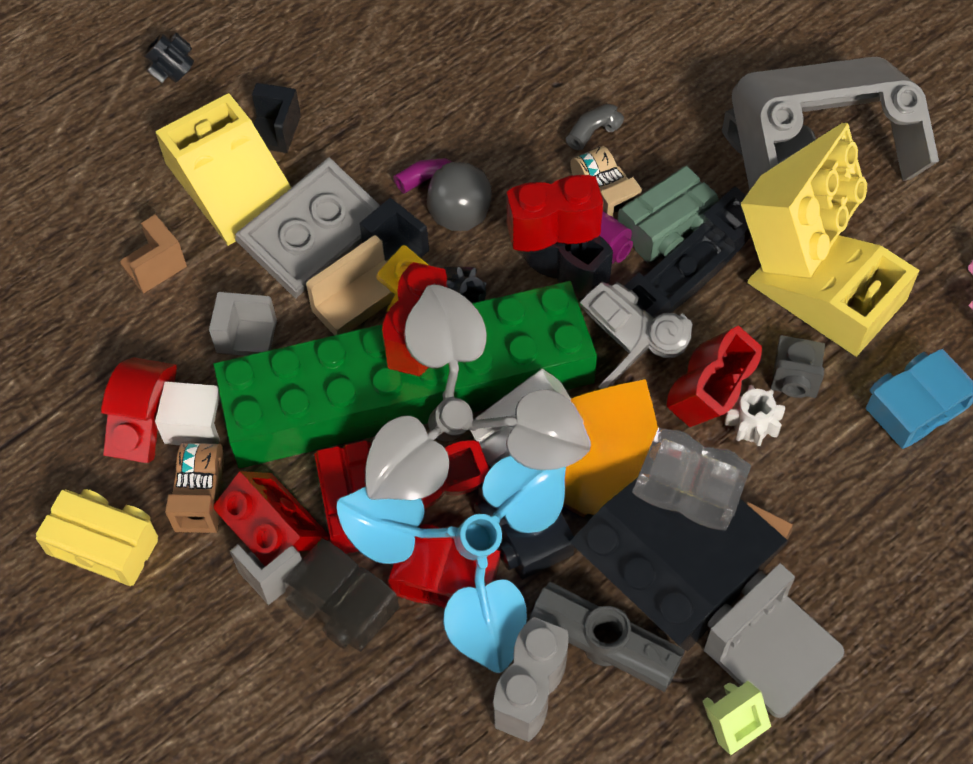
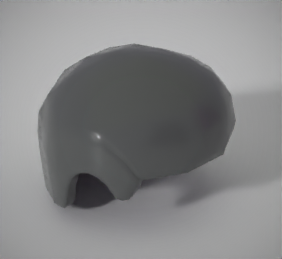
[427,162,492,231]

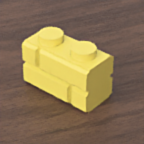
[36,489,158,587]

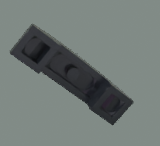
[624,186,751,318]

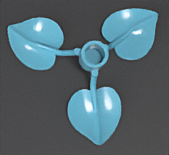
[336,456,566,673]

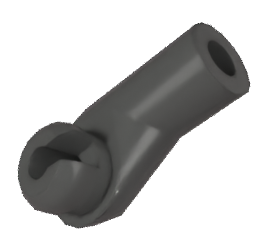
[566,103,624,150]

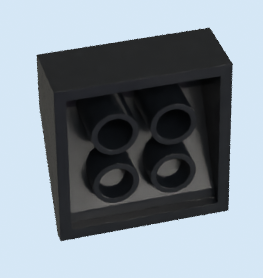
[570,444,789,652]

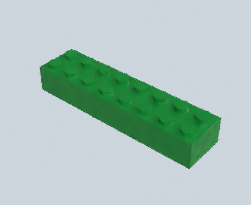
[214,281,597,469]

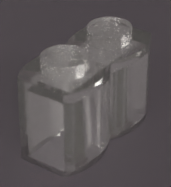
[632,428,751,530]

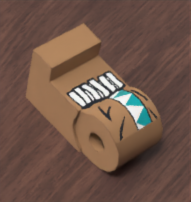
[165,443,224,533]

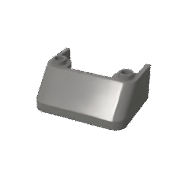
[732,57,939,190]

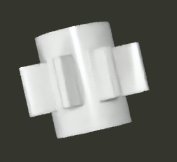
[725,385,785,446]

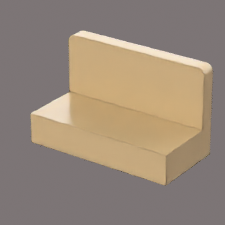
[306,235,395,335]

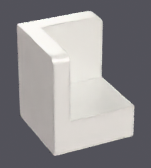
[155,382,220,445]

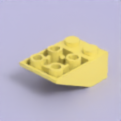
[155,93,291,246]
[741,123,867,278]
[747,235,920,357]

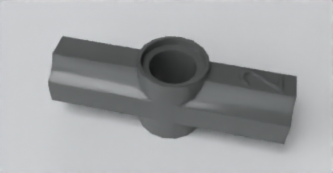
[530,582,685,692]

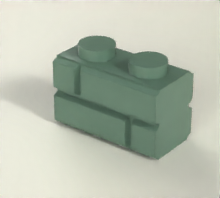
[618,166,719,263]

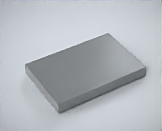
[235,157,380,299]

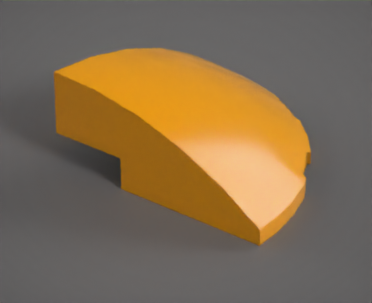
[563,379,664,517]

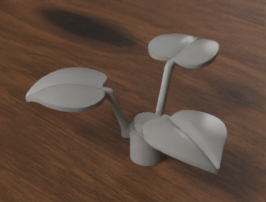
[365,285,591,500]

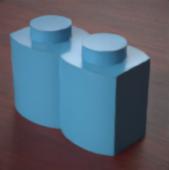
[866,349,973,449]

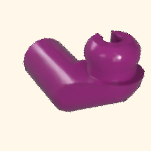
[393,158,452,194]

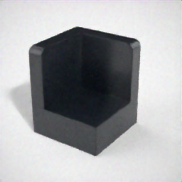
[252,83,301,153]
[359,197,429,262]

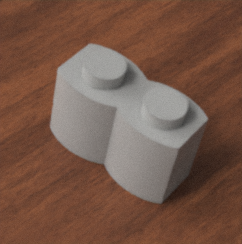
[494,617,569,742]

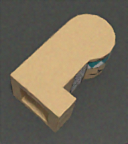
[570,146,642,220]

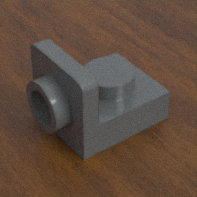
[771,335,825,398]

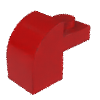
[101,357,177,463]

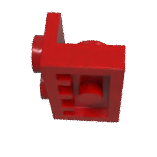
[214,471,330,567]

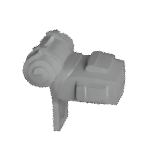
[580,282,693,389]

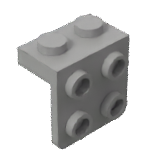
[704,563,844,718]

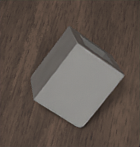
[209,292,277,356]
[230,544,306,605]

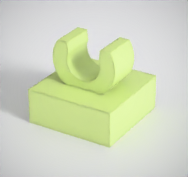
[703,681,771,755]

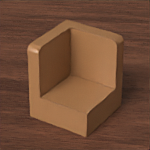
[120,214,187,294]

